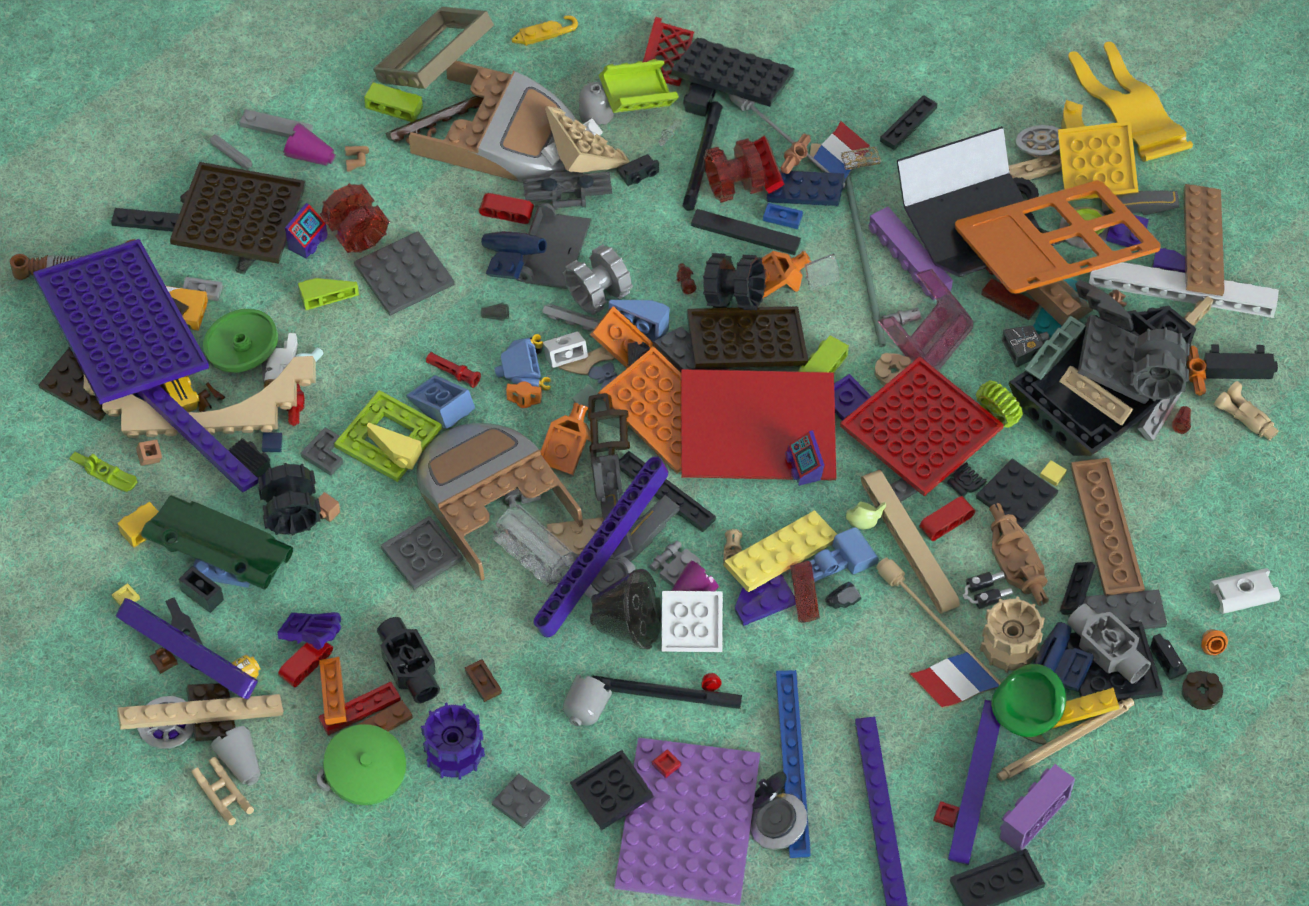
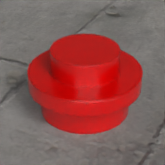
[701,673,722,691]

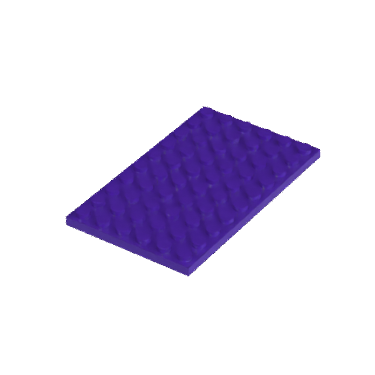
[33,239,209,404]

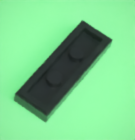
[1060,562,1095,615]

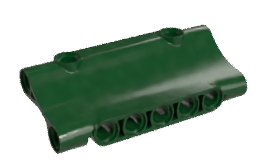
[141,495,293,590]

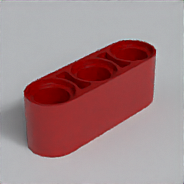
[479,193,534,224]
[919,496,976,541]
[278,642,333,688]

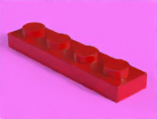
[749,136,784,194]
[318,682,401,736]

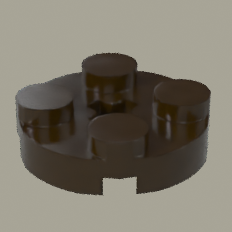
[1182,671,1223,710]

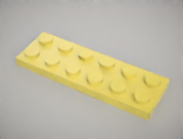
[723,510,837,592]

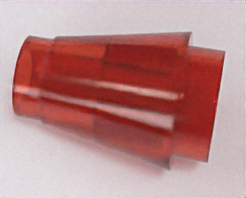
[1172,406,1191,434]

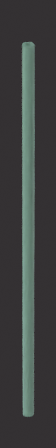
[845,174,886,347]

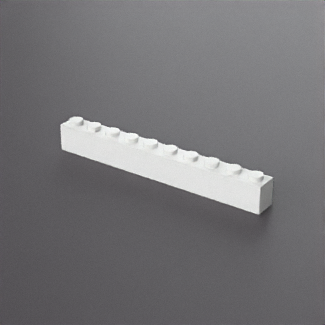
[1089,262,1279,318]

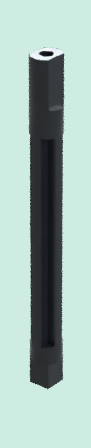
[682,101,723,211]
[592,675,742,709]

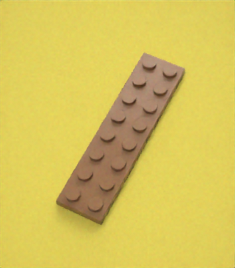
[1183,184,1225,296]
[1070,458,1145,596]

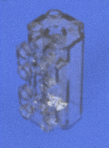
[492,504,578,587]

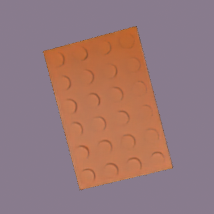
[598,346,681,474]

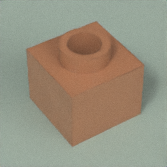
[136,440,162,466]
[318,492,340,522]

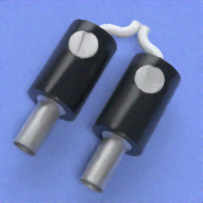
[963,571,1013,609]

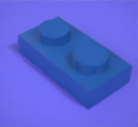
[763,203,803,229]

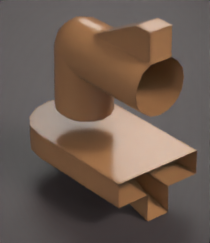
[345,146,369,172]

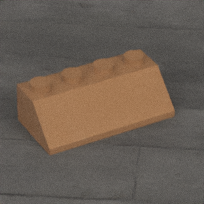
[1026,280,1093,326]

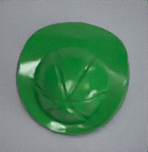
[991,664,1066,737]

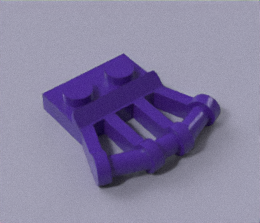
[277,612,341,650]

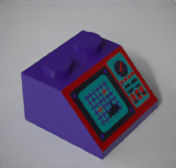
[285,203,328,259]
[785,430,824,486]

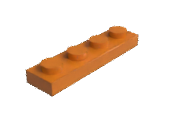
[319,657,347,725]

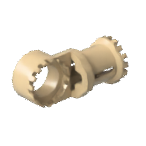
[723,529,742,564]

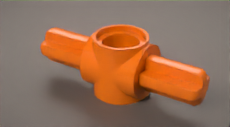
[1186,345,1206,396]

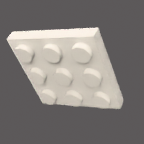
[662,591,723,652]

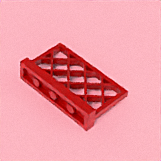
[643,16,694,87]

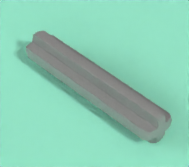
[210,134,252,169]

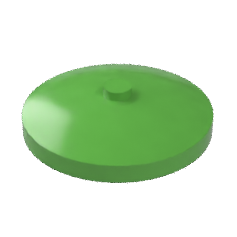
[203,309,278,373]
[323,724,406,805]

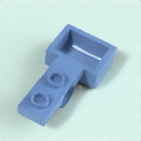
[795,527,879,586]

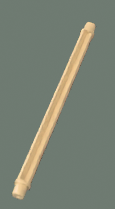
[996,698,1134,782]

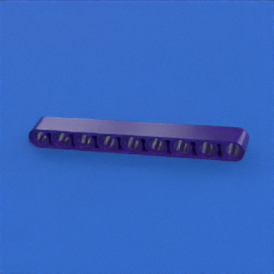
[115,598,258,699]
[948,699,1001,865]

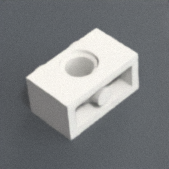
[543,331,588,368]

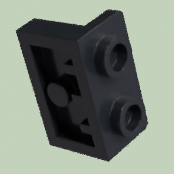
[617,154,659,186]
[1150,633,1187,680]

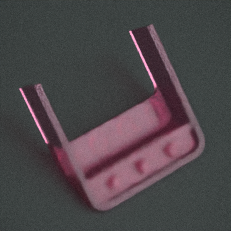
[877,269,973,370]

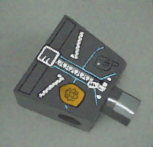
[1002,325,1050,367]

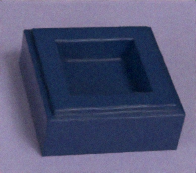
[262,433,283,452]

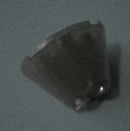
[590,569,661,649]

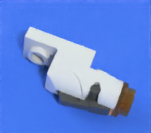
[262,333,298,388]

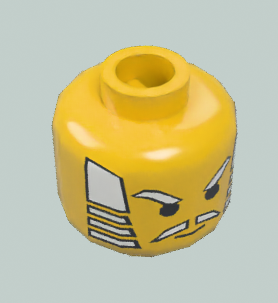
[232,655,260,678]

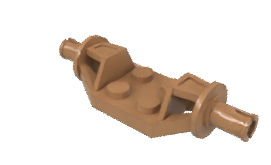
[989,503,1049,606]

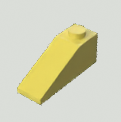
[367,422,422,470]

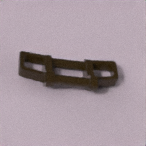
[588,393,630,467]

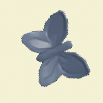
[588,362,617,390]

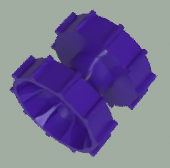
[421,702,485,780]

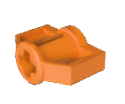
[506,381,542,408]

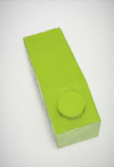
[298,278,359,310]

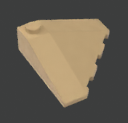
[545,106,630,173]

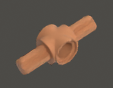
[780,133,811,174]

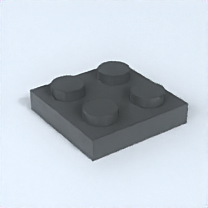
[492,773,551,828]

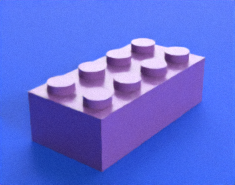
[1000,764,1075,852]

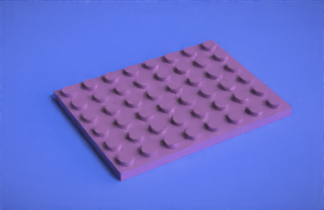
[615,738,760,905]

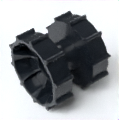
[703,253,766,311]
[258,463,321,535]

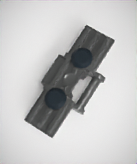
[523,171,612,210]

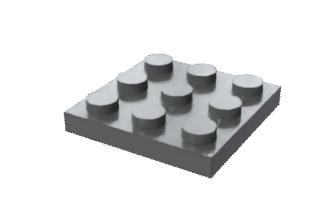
[381,516,463,590]

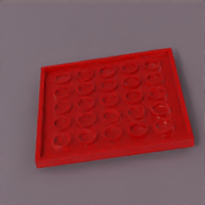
[840,356,1004,496]

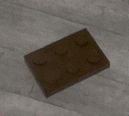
[186,683,236,742]

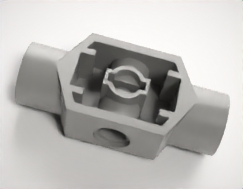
[1067,604,1151,683]

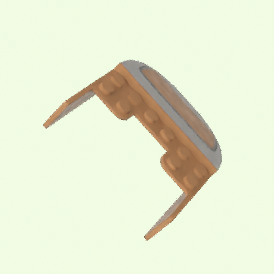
[409,60,578,182]
[416,423,583,581]

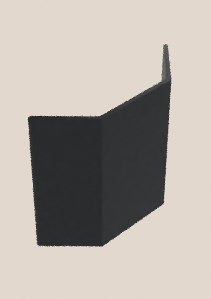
[897,126,1066,277]

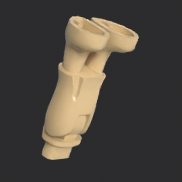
[1214,381,1279,441]

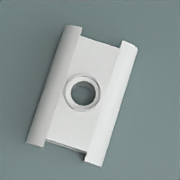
[1209,568,1280,614]

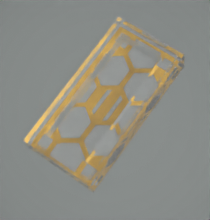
[841,146,881,170]

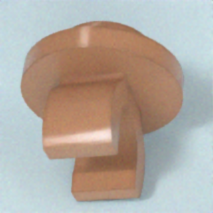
[1109,289,1127,308]

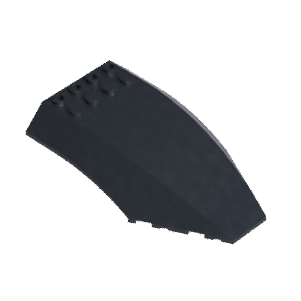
[1009,306,1196,456]

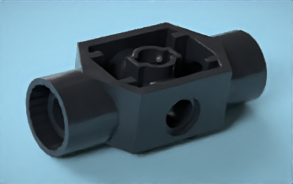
[377,617,440,704]

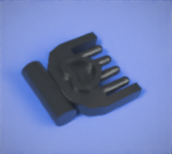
[947,462,987,497]

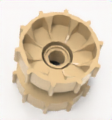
[980,596,1045,673]

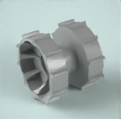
[563,244,633,315]

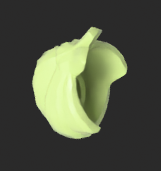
[846,501,886,530]

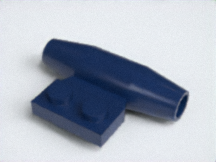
[481,231,547,280]
[1033,622,1094,692]

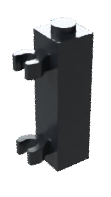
[1203,344,1278,379]

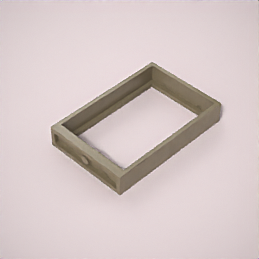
[373,6,494,89]

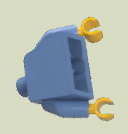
[495,334,551,390]

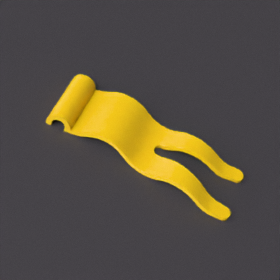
[1068,42,1193,162]

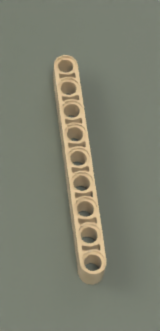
[861,470,960,614]

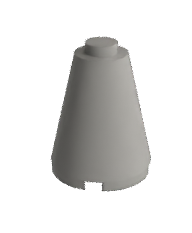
[211,726,261,786]

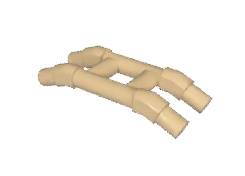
[191,756,254,825]

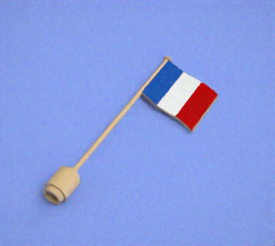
[876,557,1001,708]

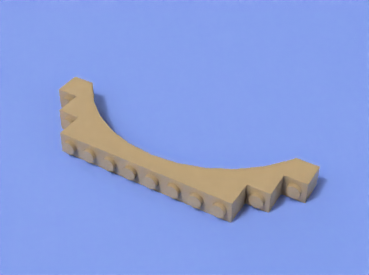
[84,356,316,438]

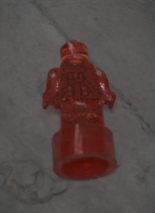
[677,263,697,294]

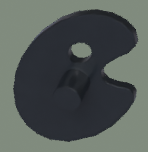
[752,772,787,809]

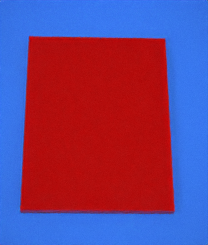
[681,369,836,480]

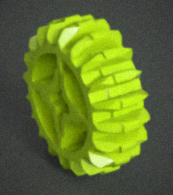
[976,380,1023,428]

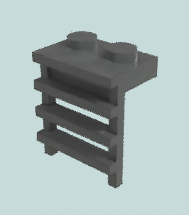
[591,454,623,502]

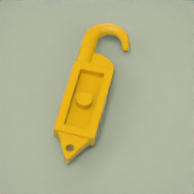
[512,15,578,46]

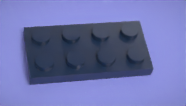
[767,170,845,206]

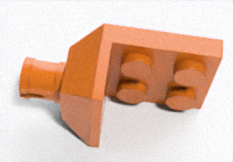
[762,251,812,298]
[541,402,591,475]

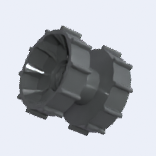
[1130,327,1190,401]

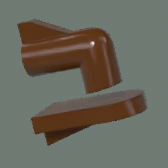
[198,382,225,412]

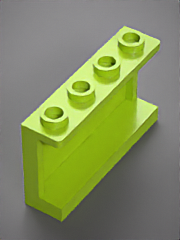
[599,59,679,113]

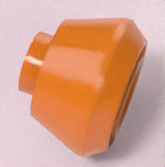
[1201,629,1228,656]

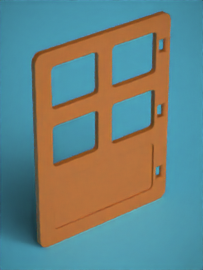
[955,181,1161,293]

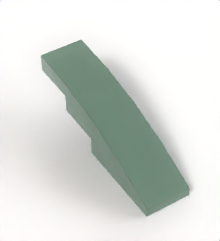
[1025,316,1086,380]

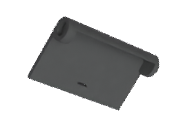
[517,203,591,289]

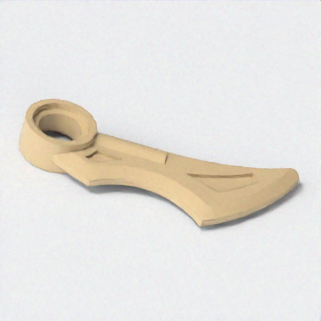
[557,346,615,375]

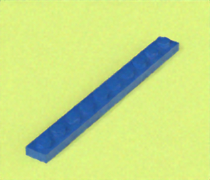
[776,670,811,858]

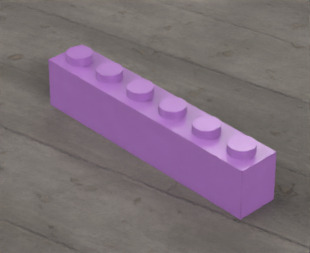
[869,207,953,300]

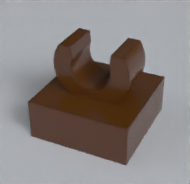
[150,647,178,674]

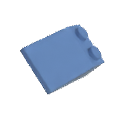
[609,300,669,342]
[406,375,475,429]

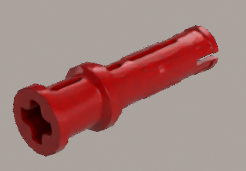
[426,352,481,388]

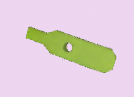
[69,452,138,492]

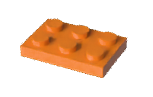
[590,306,653,368]

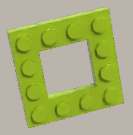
[334,390,442,482]

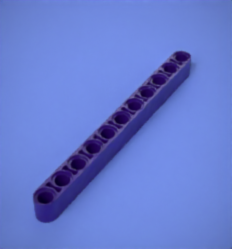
[533,456,669,637]

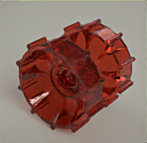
[703,138,765,203]
[320,183,390,253]

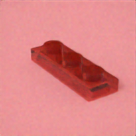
[981,278,1039,320]
[790,561,820,623]

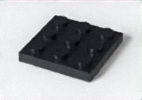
[976,458,1058,529]
[570,750,654,831]

